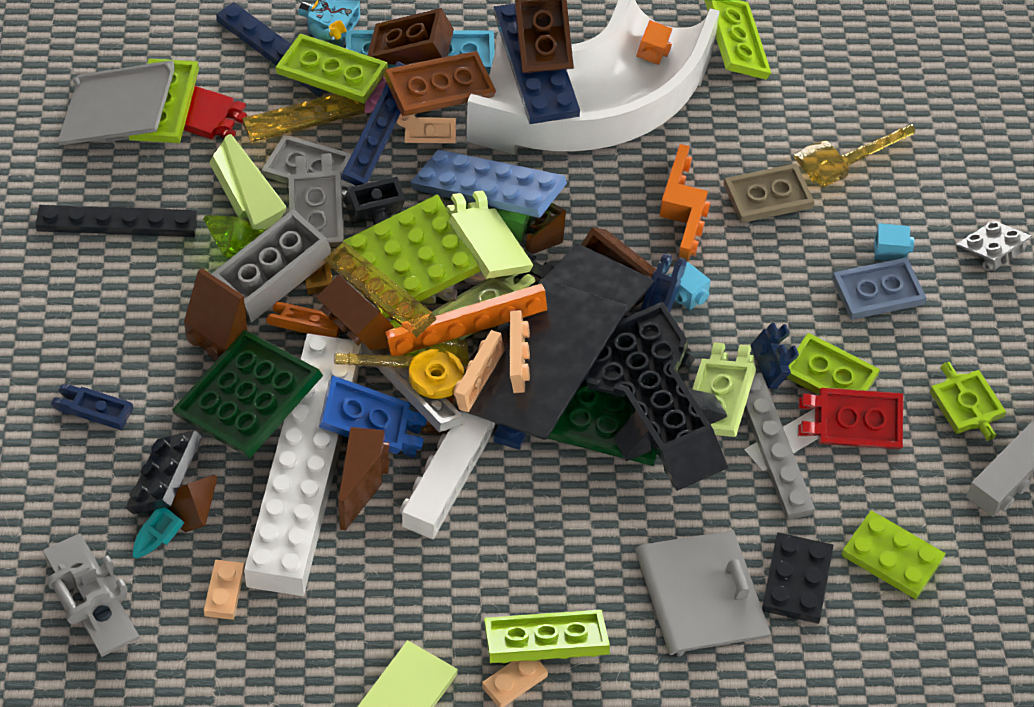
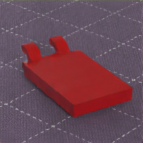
[184,86,247,140]
[798,388,903,450]

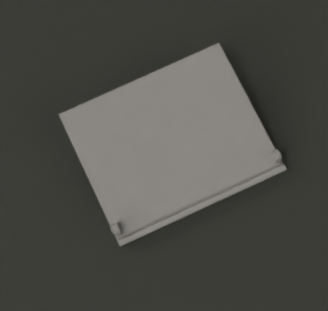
[58,60,174,145]
[635,530,771,656]

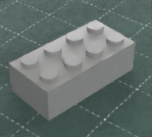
[212,209,333,323]

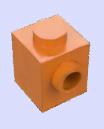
[636,20,673,65]

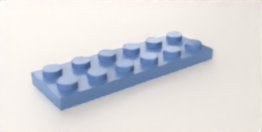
[410,149,567,218]

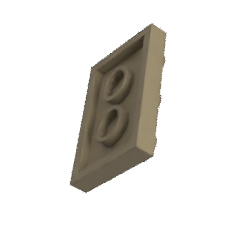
[723,163,815,223]

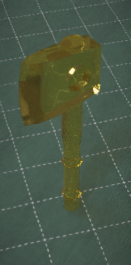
[793,124,916,188]
[334,338,471,377]

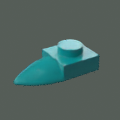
[133,508,185,559]

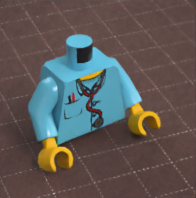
[298,0,360,47]

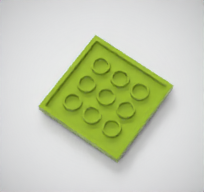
[343,194,481,318]

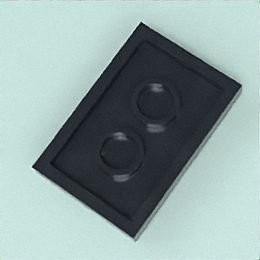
[125,430,202,514]
[762,532,834,624]

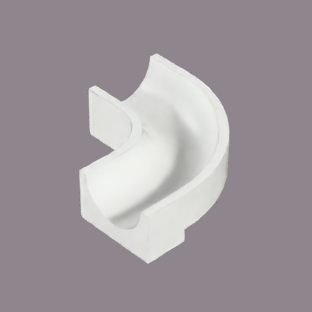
[466,0,719,155]

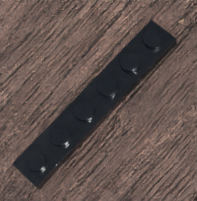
[36,204,198,237]

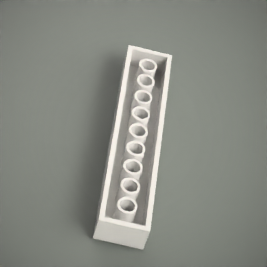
[244,333,362,596]

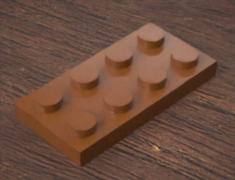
[384,51,496,117]

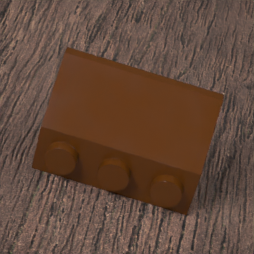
[581,227,657,315]
[316,275,395,350]

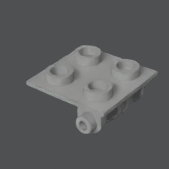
[957,220,1032,271]

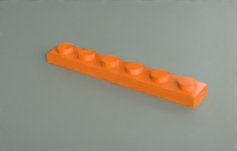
[385,284,547,358]

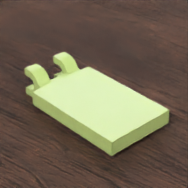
[446,191,533,279]
[431,274,536,340]
[692,342,756,437]
[358,640,458,707]

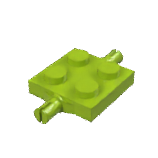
[930,362,1006,441]

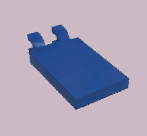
[319,375,427,458]

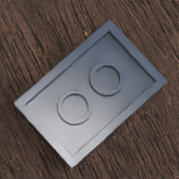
[832,257,927,320]

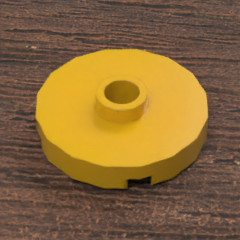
[408,349,464,399]

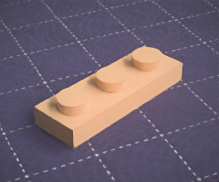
[510,310,530,393]
[454,330,505,412]

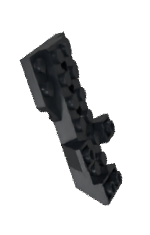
[583,302,728,491]

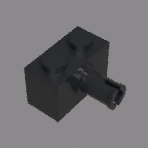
[344,176,405,225]

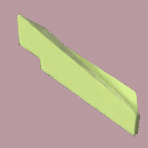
[209,134,286,229]

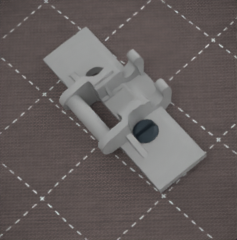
[43,533,140,657]

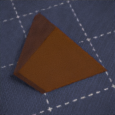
[526,203,566,254]
[165,474,218,532]

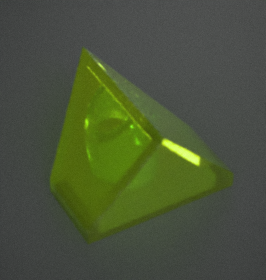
[203,215,266,259]

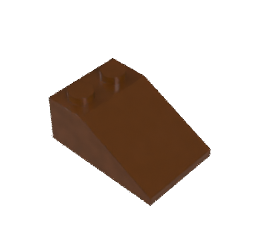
[514,0,574,73]
[367,8,454,65]
[184,268,247,360]
[338,427,390,531]

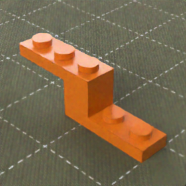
[659,144,711,262]

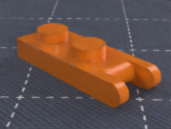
[266,302,341,338]

